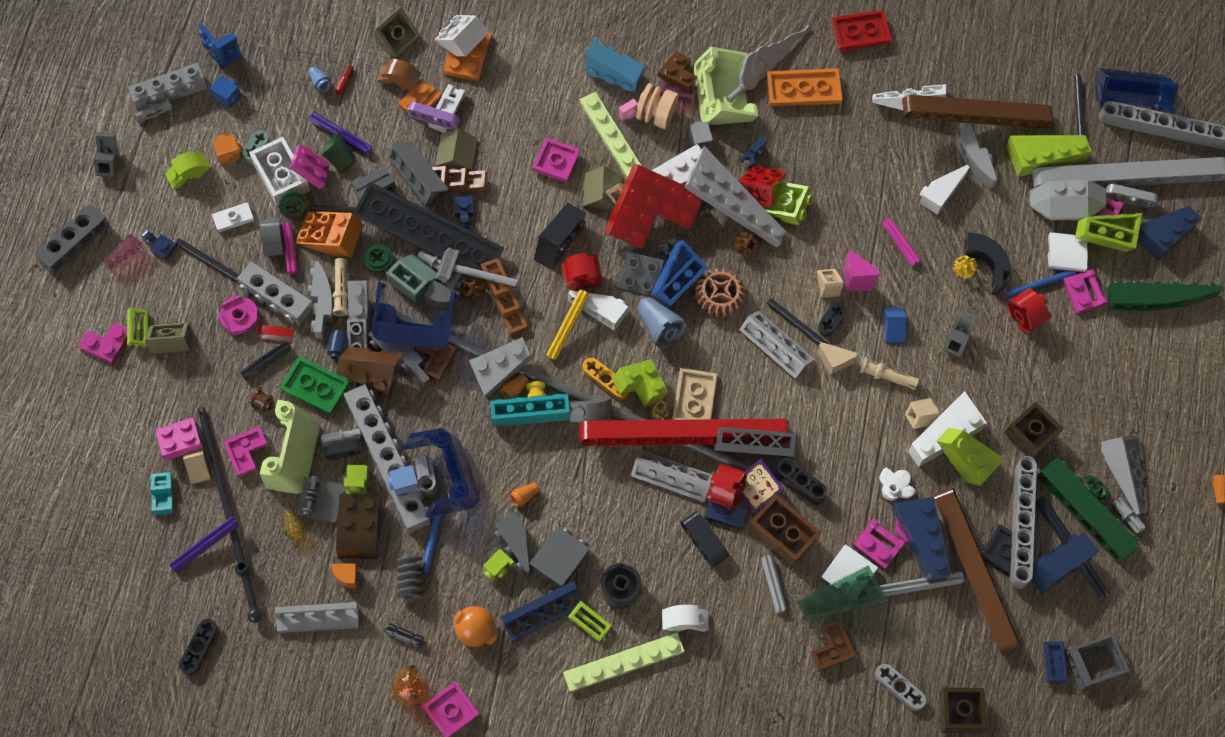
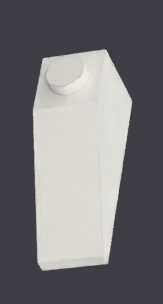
[919,165,970,215]
[568,290,628,331]

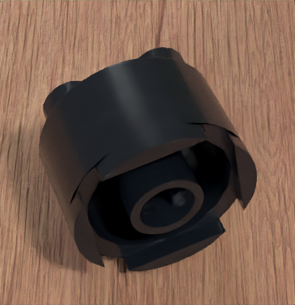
[601,563,641,609]

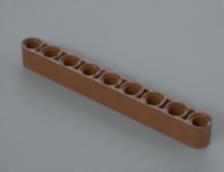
[902,95,1055,129]
[933,486,1022,656]

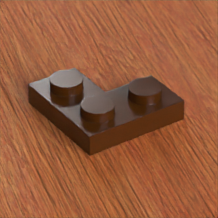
[657,51,698,92]
[414,332,457,382]
[810,619,856,672]

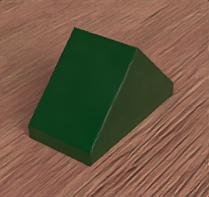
[322,132,355,173]

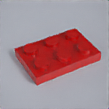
[831,10,892,51]

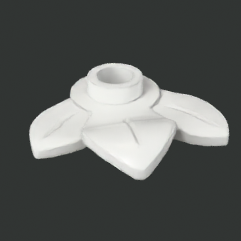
[880,468,916,501]

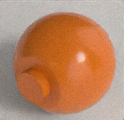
[454,606,498,647]

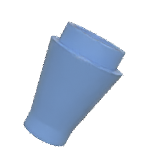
[308,66,331,92]

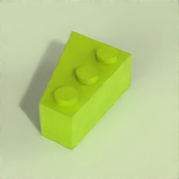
[937,427,1004,486]

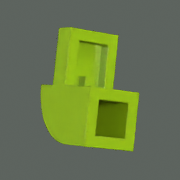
[165,151,211,189]
[344,465,369,494]

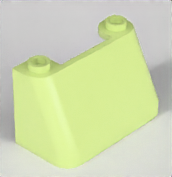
[694,47,758,125]
[260,400,320,494]

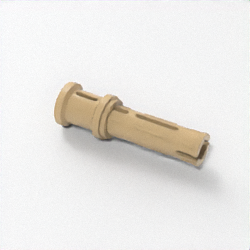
[332,258,349,316]
[860,357,919,390]

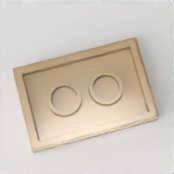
[672,368,718,420]

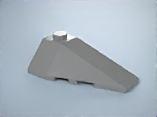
[1101,435,1148,514]

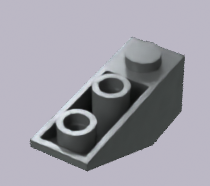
[493,512,530,577]

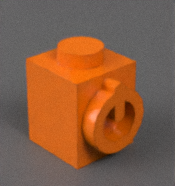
[212,134,243,165]

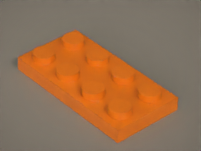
[766,68,842,107]

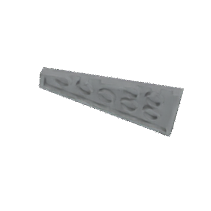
[685,146,786,247]

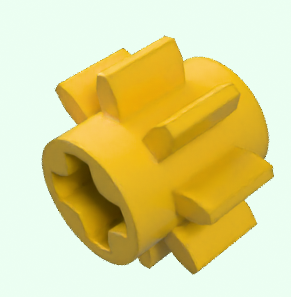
[953,256,977,279]

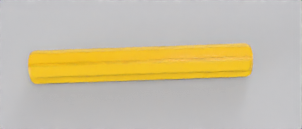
[547,290,589,360]

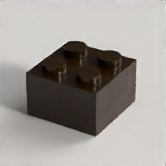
[1004,401,1064,459]
[939,687,987,734]

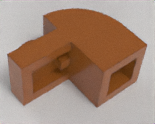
[377,59,421,90]

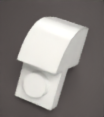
[662,605,709,632]

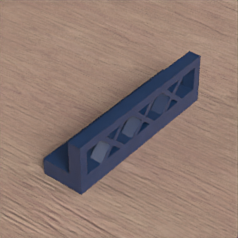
[501,581,582,643]

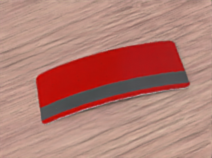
[256,325,294,343]

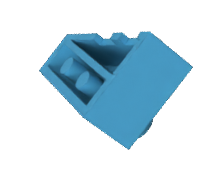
[586,37,644,92]

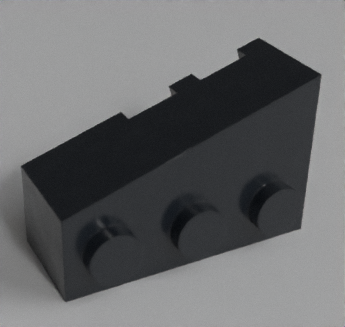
[533,202,587,270]

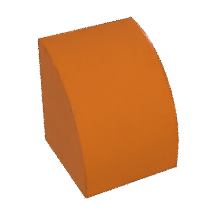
[331,564,357,589]

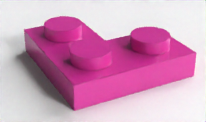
[78,322,127,364]
[223,426,268,478]

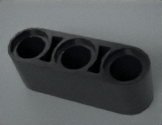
[776,459,827,505]
[680,510,729,568]

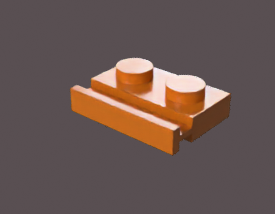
[398,79,442,121]

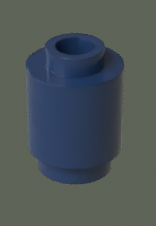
[327,330,348,360]

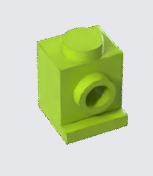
[483,549,514,582]

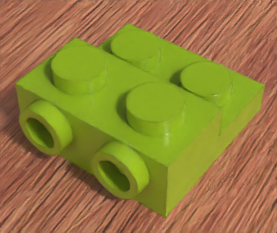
[763,182,813,225]

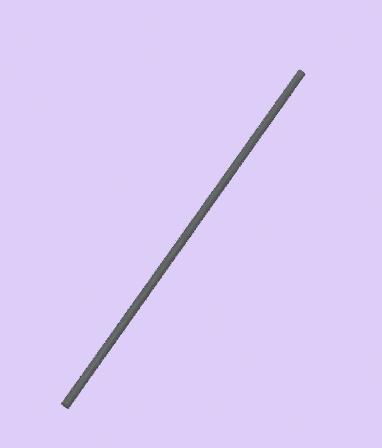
[331,285,752,472]

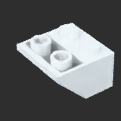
[435,15,489,56]

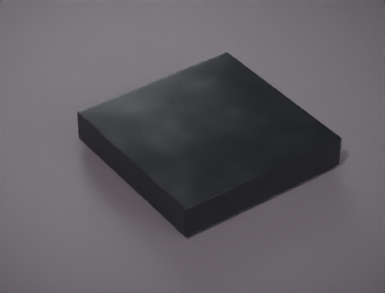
[981,524,1027,576]

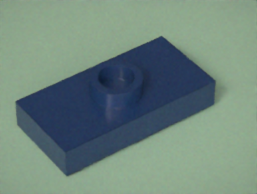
[705,501,748,529]
[1042,641,1068,683]

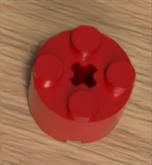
[561,253,603,292]
[1007,288,1052,333]
[707,464,747,509]

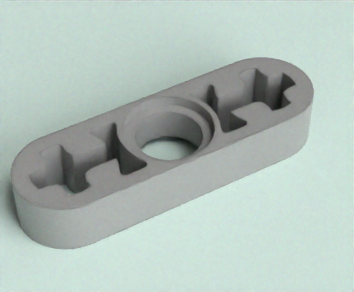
[1105,184,1159,209]
[875,664,926,711]

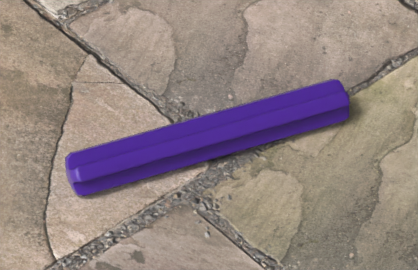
[309,112,372,155]
[169,517,239,572]

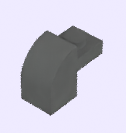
[94,132,119,177]
[260,217,284,257]
[424,272,464,310]
[943,309,978,357]
[569,397,613,422]

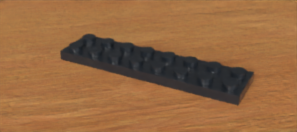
[353,182,504,281]

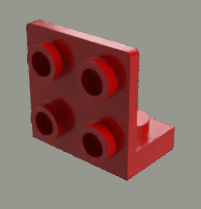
[738,166,786,207]

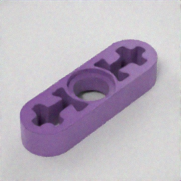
[407,102,460,130]

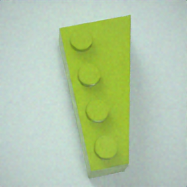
[1006,135,1091,177]

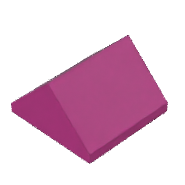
[843,250,881,292]

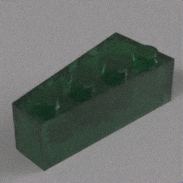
[796,565,887,620]

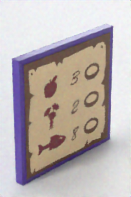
[740,459,784,514]

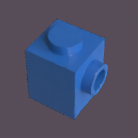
[210,75,241,108]

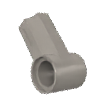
[415,456,437,498]

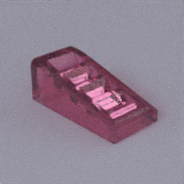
[104,234,144,270]

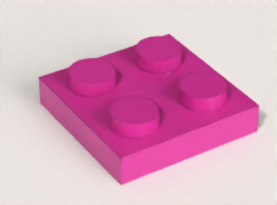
[533,137,580,183]
[290,144,330,189]
[156,417,202,461]
[422,681,480,737]

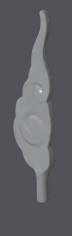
[726,25,811,103]

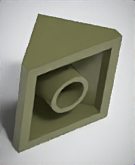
[374,7,421,58]
[435,127,478,172]
[583,166,622,209]
[145,322,189,354]

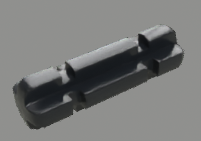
[385,623,424,647]

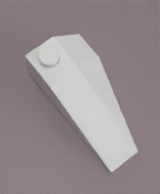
[872,84,947,110]

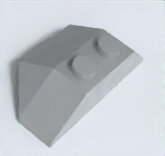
[1030,180,1106,220]

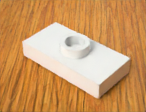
[212,202,254,233]

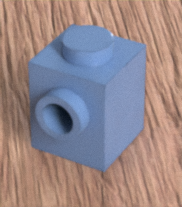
[387,465,419,496]

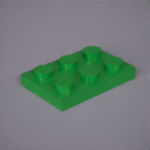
[280,356,350,415]

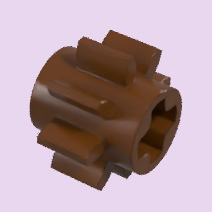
[734,232,757,255]
[462,277,485,301]

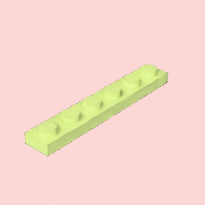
[580,92,641,179]
[563,633,684,693]

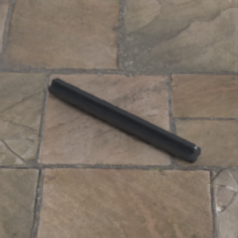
[1036,496,1109,599]

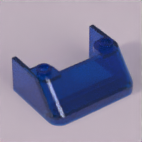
[1095,68,1178,113]
[372,282,458,349]
[402,428,480,518]

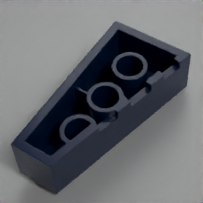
[891,497,951,582]

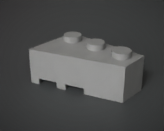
[470,337,532,399]

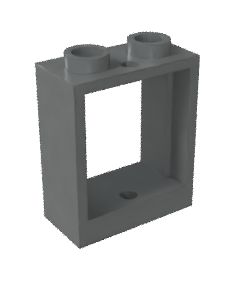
[1065,634,1130,691]

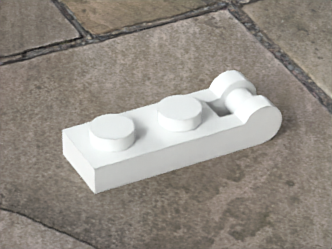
[428,84,466,133]

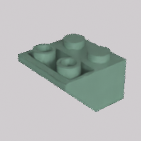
[386,254,439,304]

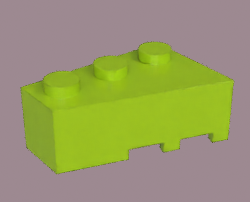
[1075,213,1142,252]

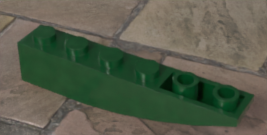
[1106,280,1223,311]

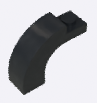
[963,232,1011,295]

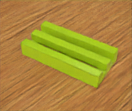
[127,308,148,348]
[568,601,612,642]

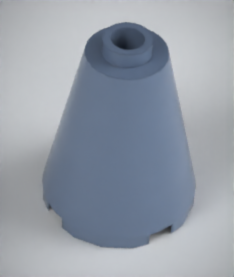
[637,297,687,348]

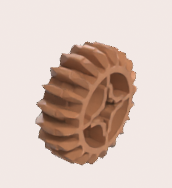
[695,268,746,317]

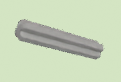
[762,555,787,613]

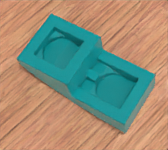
[151,472,173,515]

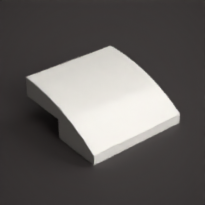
[1048,232,1087,272]
[822,544,878,600]

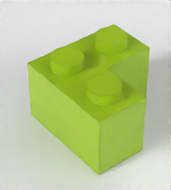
[612,359,668,407]

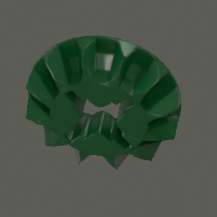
[279,190,309,218]
[363,244,393,273]
[1085,474,1111,500]

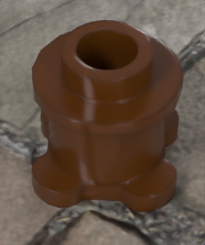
[249,387,274,412]

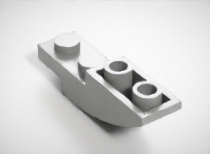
[957,123,998,188]
[308,261,334,339]
[347,280,371,349]

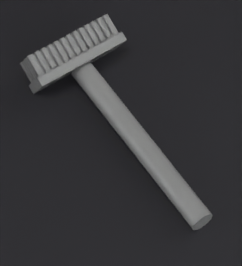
[436,248,518,287]

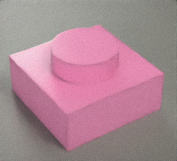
[618,99,638,122]

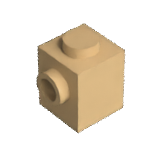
[905,398,939,429]

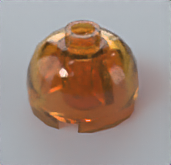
[390,665,428,708]

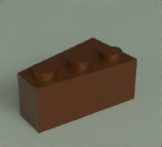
[336,347,404,395]

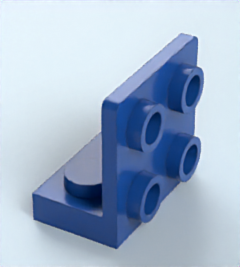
[198,22,242,67]

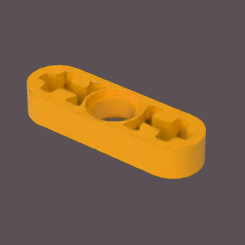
[583,358,629,400]

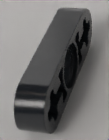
[179,619,218,676]

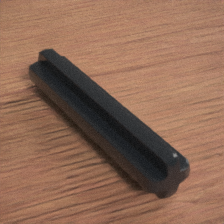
[240,340,292,380]

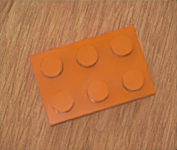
[443,32,492,82]

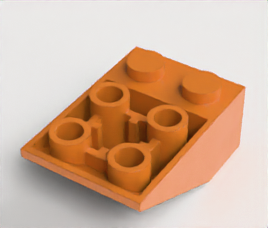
[295,211,364,257]

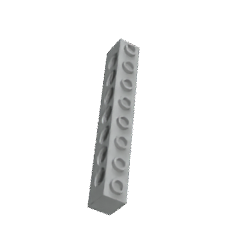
[344,385,432,534]

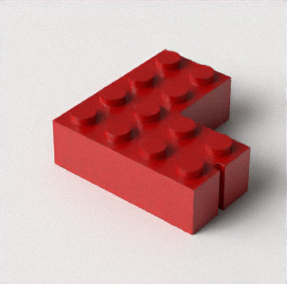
[604,164,702,249]

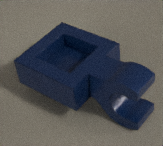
[740,136,767,169]
[454,196,474,228]
[142,230,177,260]

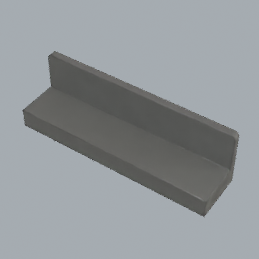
[387,142,448,206]

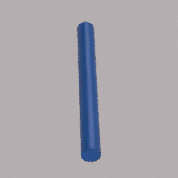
[1005,270,1076,299]
[421,497,446,575]

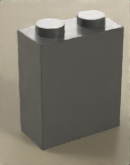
[529,526,590,588]

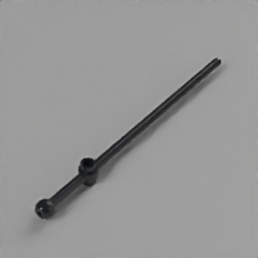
[198,407,263,623]

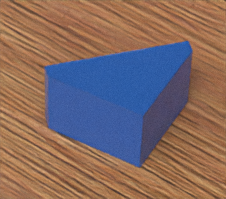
[883,307,907,343]

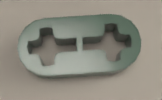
[243,130,270,164]

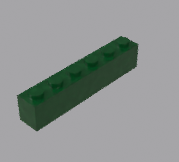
[1037,457,1140,564]

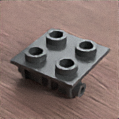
[619,251,664,296]
[297,476,344,523]

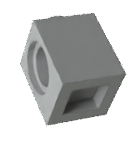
[688,121,713,150]

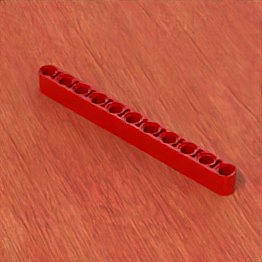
[579,418,790,446]

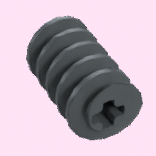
[396,556,422,600]

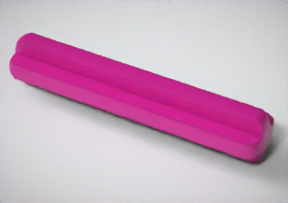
[883,218,921,266]
[281,222,298,275]

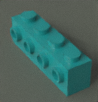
[490,394,570,427]

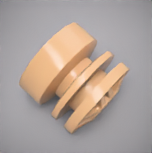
[636,83,679,130]

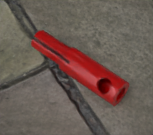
[335,65,354,95]

